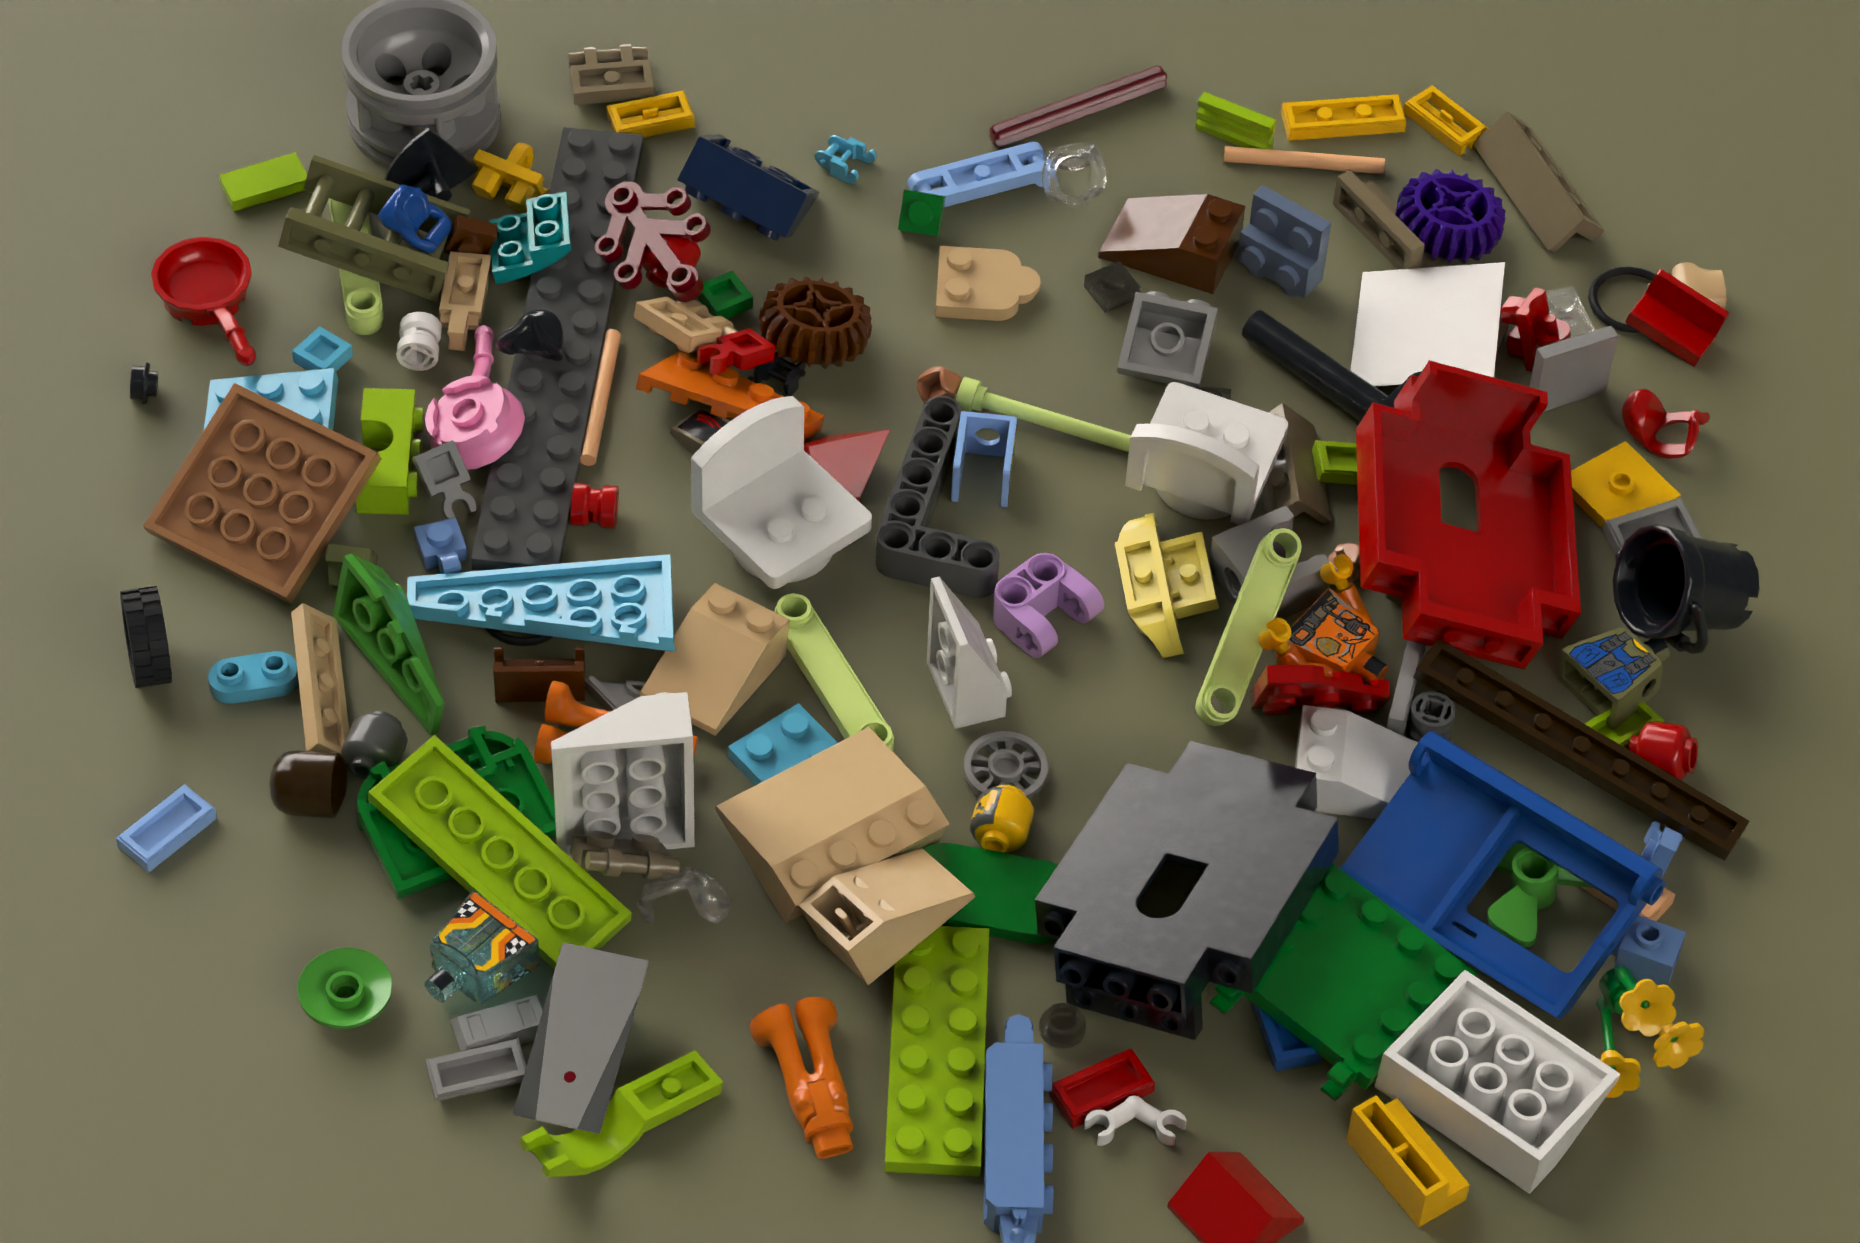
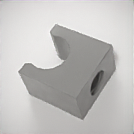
[1209,506,1330,618]

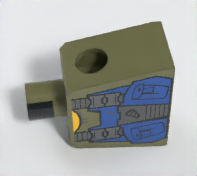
[1558,627,1670,729]

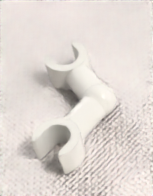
[1084,1095,1187,1146]

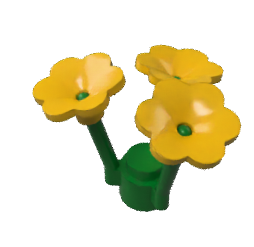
[1595,966,1705,1098]

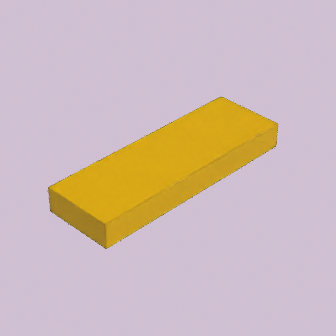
[1281,94,1407,141]

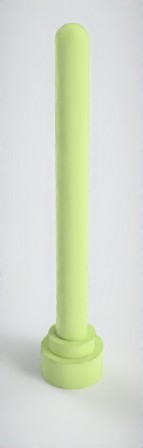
[956,377,1131,452]

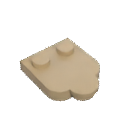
[935,246,1041,321]

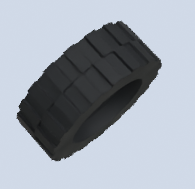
[120,586,172,688]

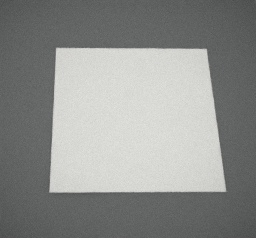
[1351,262,1505,386]

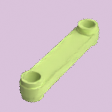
[328,198,384,335]
[1195,528,1302,726]
[775,593,894,751]

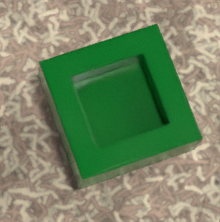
[898,189,946,237]
[697,270,753,319]

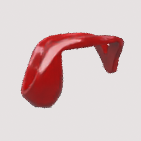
[1622,389,1711,459]

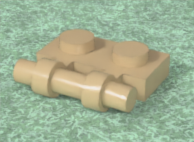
[634,297,738,353]

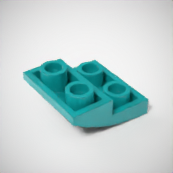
[490,192,572,284]

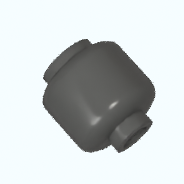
[341,711,408,779]

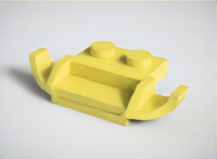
[1114,513,1219,659]

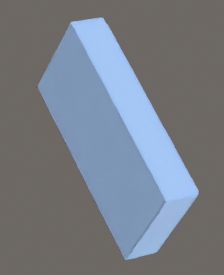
[116,784,217,873]

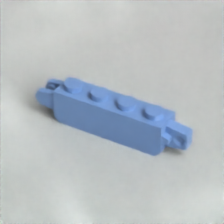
[984,1013,1053,1243]

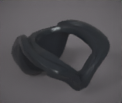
[496,310,564,361]

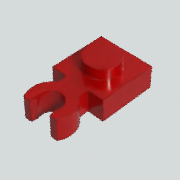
[696,328,776,374]

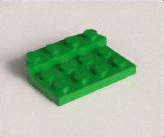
[356,725,556,900]

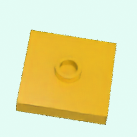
[1571,441,1681,528]

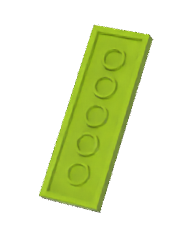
[368,735,632,970]
[884,926,989,1177]

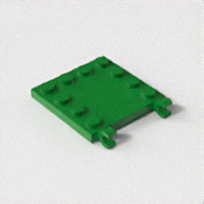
[1209,863,1477,1101]

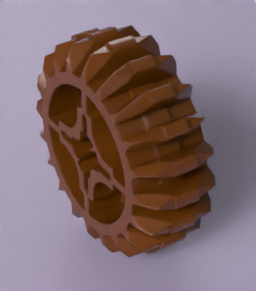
[759,276,872,369]

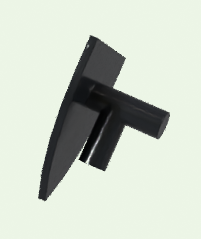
[384,127,479,201]

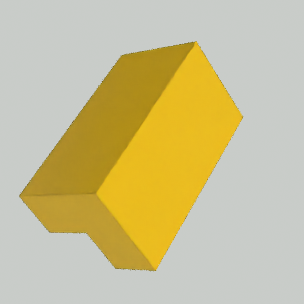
[1346,1095,1470,1228]

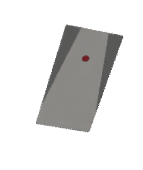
[513,943,649,1134]

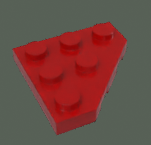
[1250,665,1390,715]

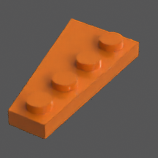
[635,350,824,441]

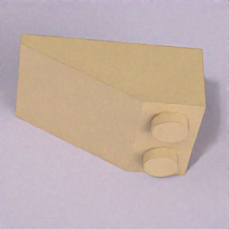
[640,583,790,736]

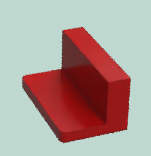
[1625,269,1729,367]

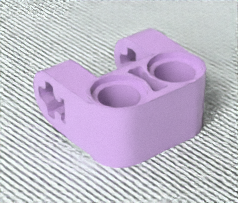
[993,553,1105,659]

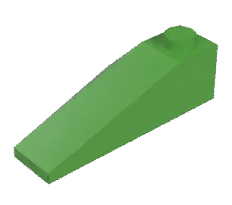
[332,553,445,736]

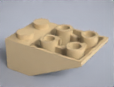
[798,848,975,985]

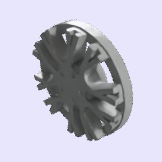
[963,731,1048,801]

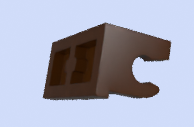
[493,646,585,702]

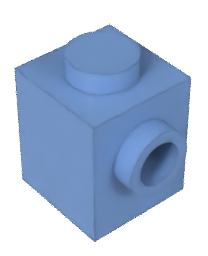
[1611,915,1686,985]

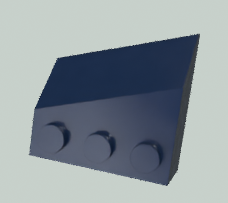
[677,134,820,241]

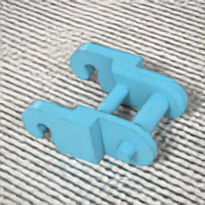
[815,135,877,184]

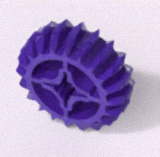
[1395,169,1506,264]

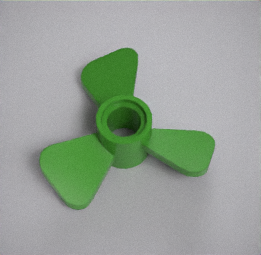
[1488,844,1593,947]

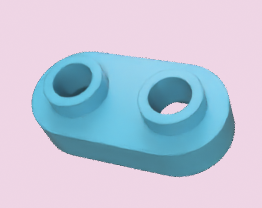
[208,651,299,704]

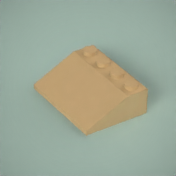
[715,727,950,924]

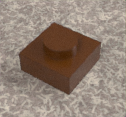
[444,215,497,255]

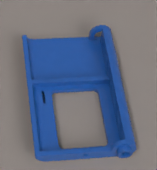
[1340,731,1666,1020]

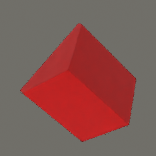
[1167,1152,1304,1243]

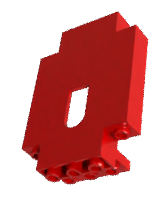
[1356,360,1581,670]

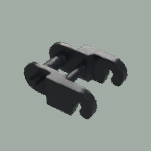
[748,352,806,397]

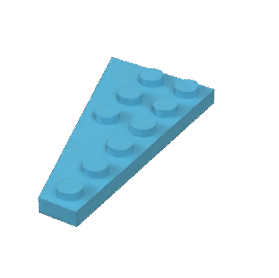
[407,554,675,652]

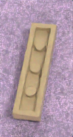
[291,603,349,764]

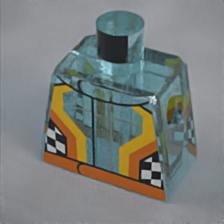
[424,890,540,1003]

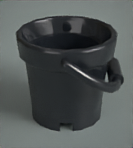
[1612,524,1760,654]

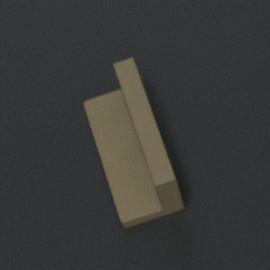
[1333,170,1444,270]
[1262,403,1331,525]

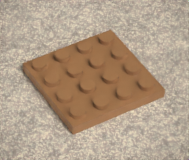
[143,383,382,604]

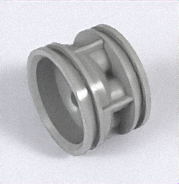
[341,0,501,168]

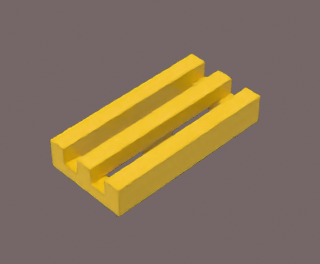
[1403,85,1489,156]
[606,90,695,138]

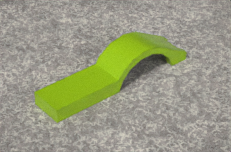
[520,1050,723,1178]

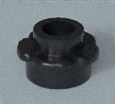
[130,362,158,404]

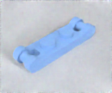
[907,142,1057,207]

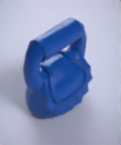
[377,185,453,253]

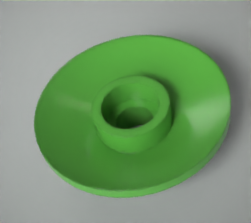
[297,947,392,1029]

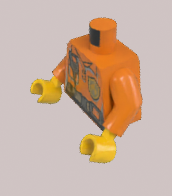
[1258,554,1389,685]

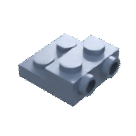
[1237,185,1331,298]

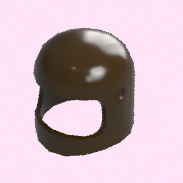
[269,750,348,818]

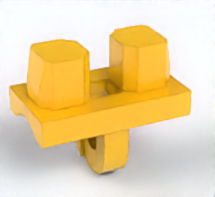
[471,142,550,213]

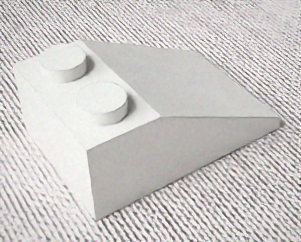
[926,576,1012,729]
[1295,705,1426,819]

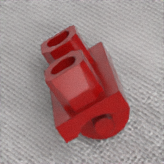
[1500,288,1571,372]

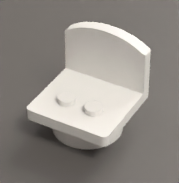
[1125,382,1288,525]
[691,396,872,589]

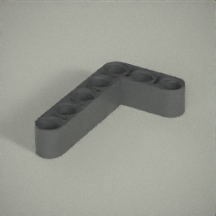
[876,396,1000,598]

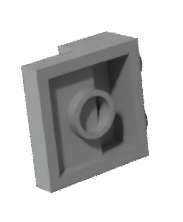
[1117,291,1218,390]

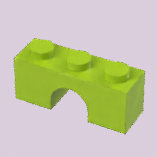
[356,388,425,515]

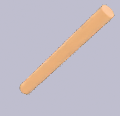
[1223,146,1385,174]
[580,329,621,466]

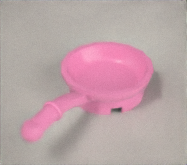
[425,325,525,470]

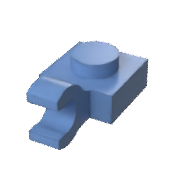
[414,518,468,574]
[1641,821,1683,879]

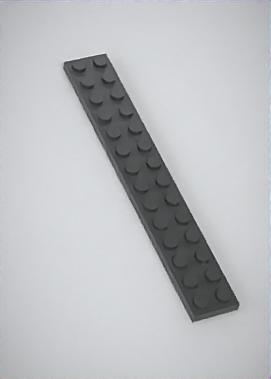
[471,127,643,571]

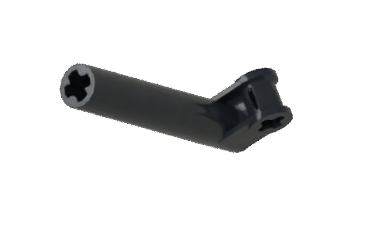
[1242,310,1422,422]

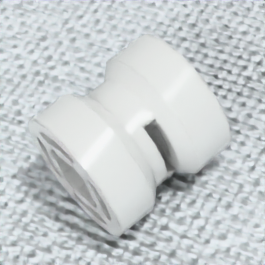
[396,312,442,371]

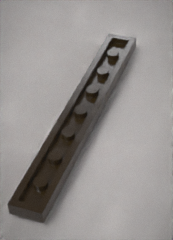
[1413,638,1750,861]

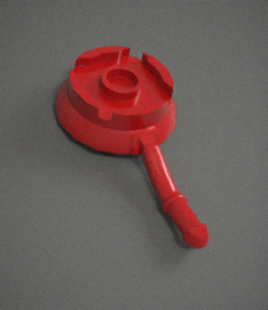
[151,236,256,366]

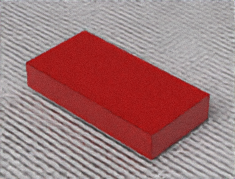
[1049,1048,1155,1129]

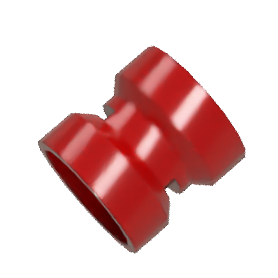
[570,483,619,529]

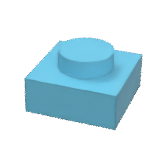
[292,326,353,371]

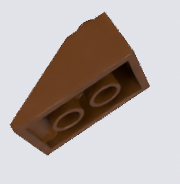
[1098,194,1245,294]

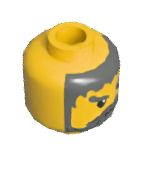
[970,785,1034,853]

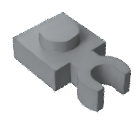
[412,440,476,520]

